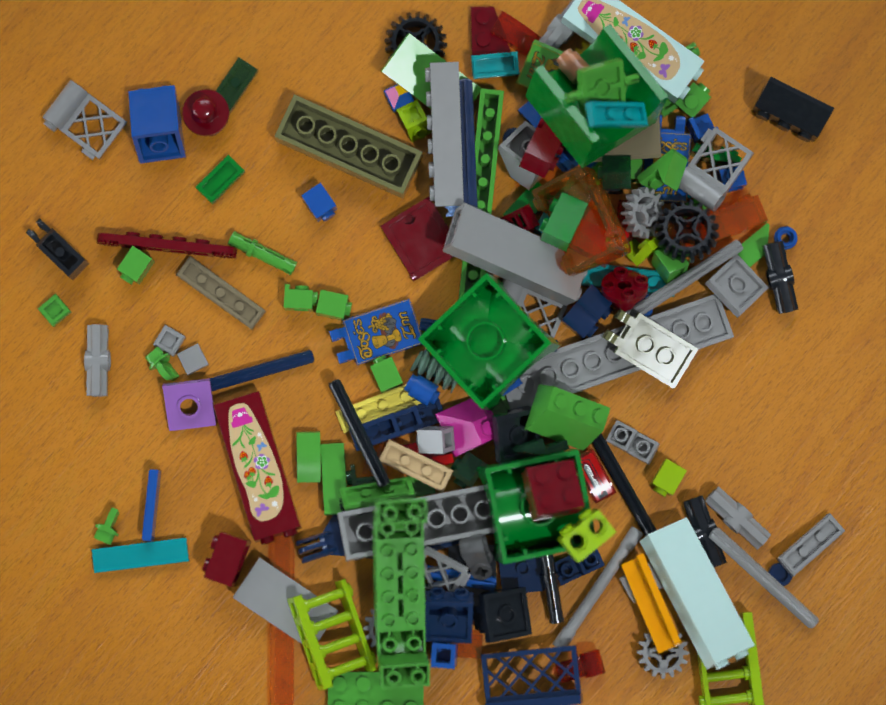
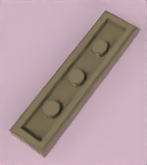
[176,256,266,330]

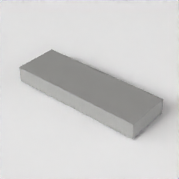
[777,513,845,577]

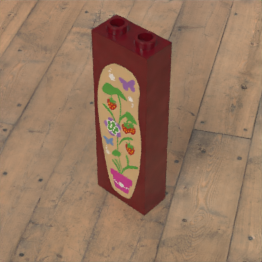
[213,391,302,545]

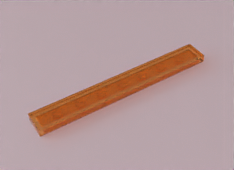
[270,535,295,705]

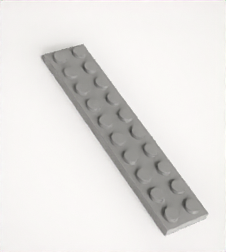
[505,294,734,409]

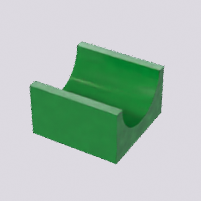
[525,24,668,168]
[476,449,595,564]

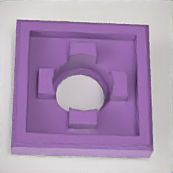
[162,378,216,431]

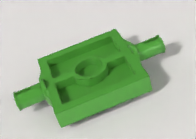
[564,58,640,118]

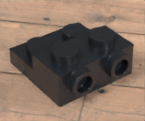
[492,405,542,463]

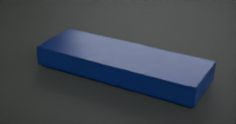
[142,469,161,542]

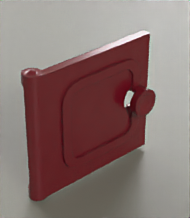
[380,196,454,282]

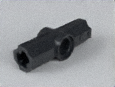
[762,241,798,314]
[683,495,727,567]

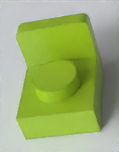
[396,100,432,142]
[622,237,660,266]

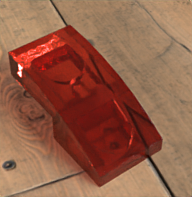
[490,11,541,57]

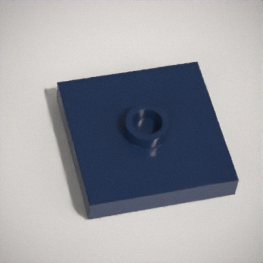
[499,557,545,593]

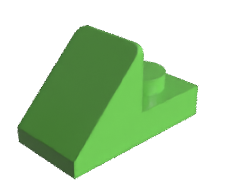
[637,148,688,191]

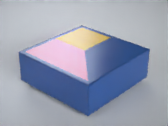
[384,84,414,113]

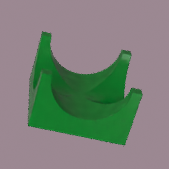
[418,273,561,410]

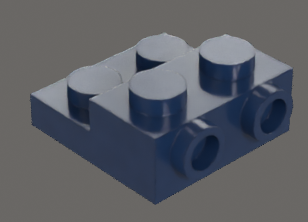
[425,587,474,643]

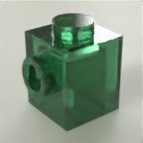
[598,155,631,189]
[450,451,487,489]

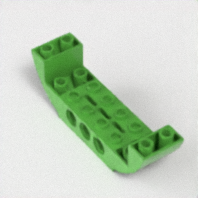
[372,498,430,689]

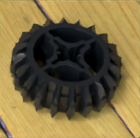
[385,12,447,59]
[655,200,719,263]

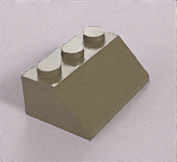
[594,115,661,162]

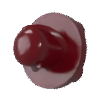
[182,89,229,137]
[601,266,648,311]

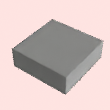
[153,325,186,357]
[177,343,209,375]

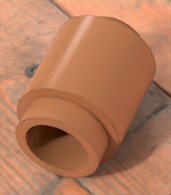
[557,49,589,85]

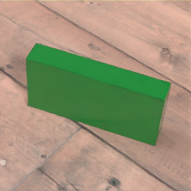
[195,155,245,205]

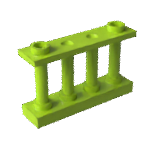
[287,579,377,690]
[696,612,764,705]

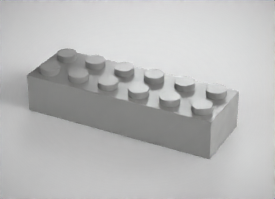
[425,62,464,207]

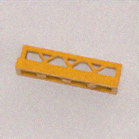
[621,553,681,654]

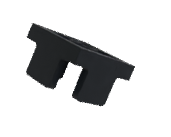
[473,587,532,643]

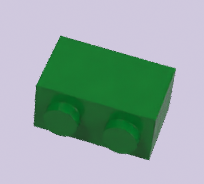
[539,192,588,252]

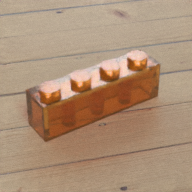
[668,194,768,247]

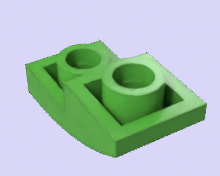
[296,431,321,483]

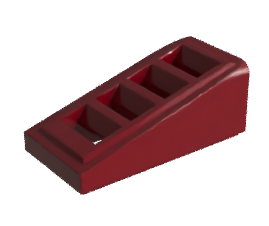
[500,204,540,231]

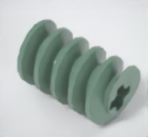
[410,349,457,394]

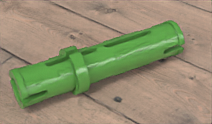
[228,231,298,275]

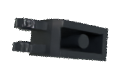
[26,218,89,280]

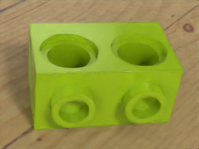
[557,508,617,563]

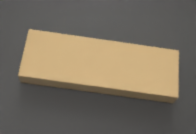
[380,440,453,492]

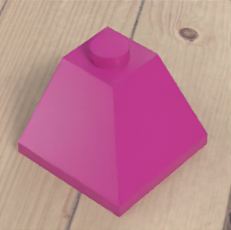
[435,398,494,458]

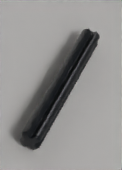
[329,379,390,488]
[592,434,657,536]

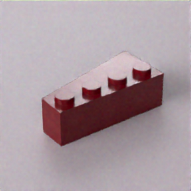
[519,117,565,178]

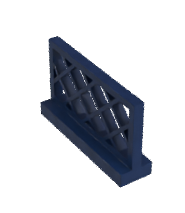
[481,645,583,705]

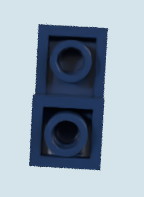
[555,549,605,586]

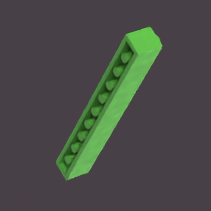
[459,88,504,299]

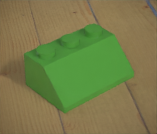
[525,384,610,451]

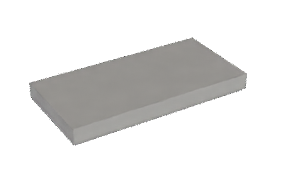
[232,558,338,644]

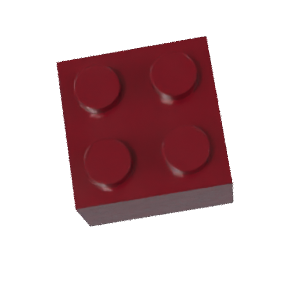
[522,459,585,522]
[202,532,251,587]

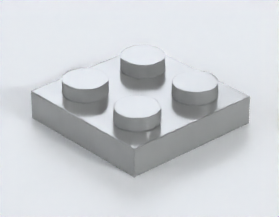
[705,254,769,318]

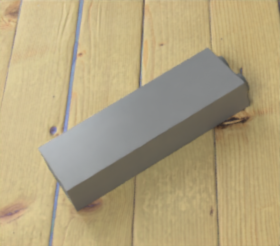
[443,203,588,306]

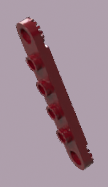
[97,232,237,259]

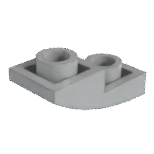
[606,420,660,465]

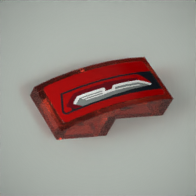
[580,448,616,504]

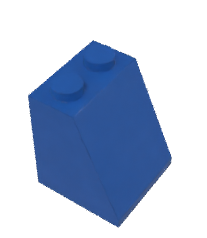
[128,85,186,164]

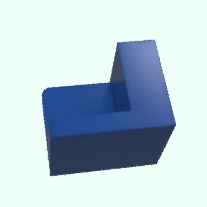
[686,113,718,145]

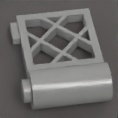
[42,80,127,160]
[679,127,754,212]
[501,278,567,338]
[424,545,471,592]

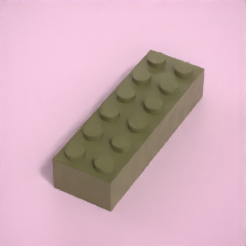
[274,94,423,199]

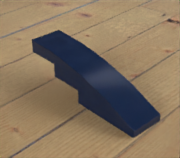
[349,398,443,451]

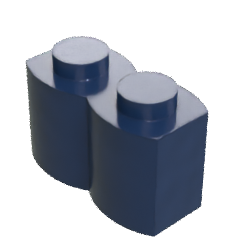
[561,284,613,340]

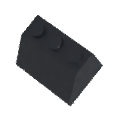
[752,77,834,142]

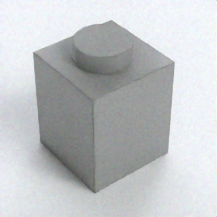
[416,426,455,454]

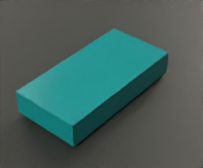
[470,51,520,79]

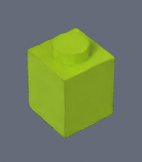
[650,459,687,497]

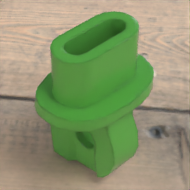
[145,347,179,381]
[93,507,119,545]

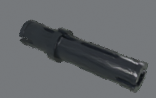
[539,554,564,624]

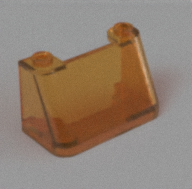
[532,165,631,276]

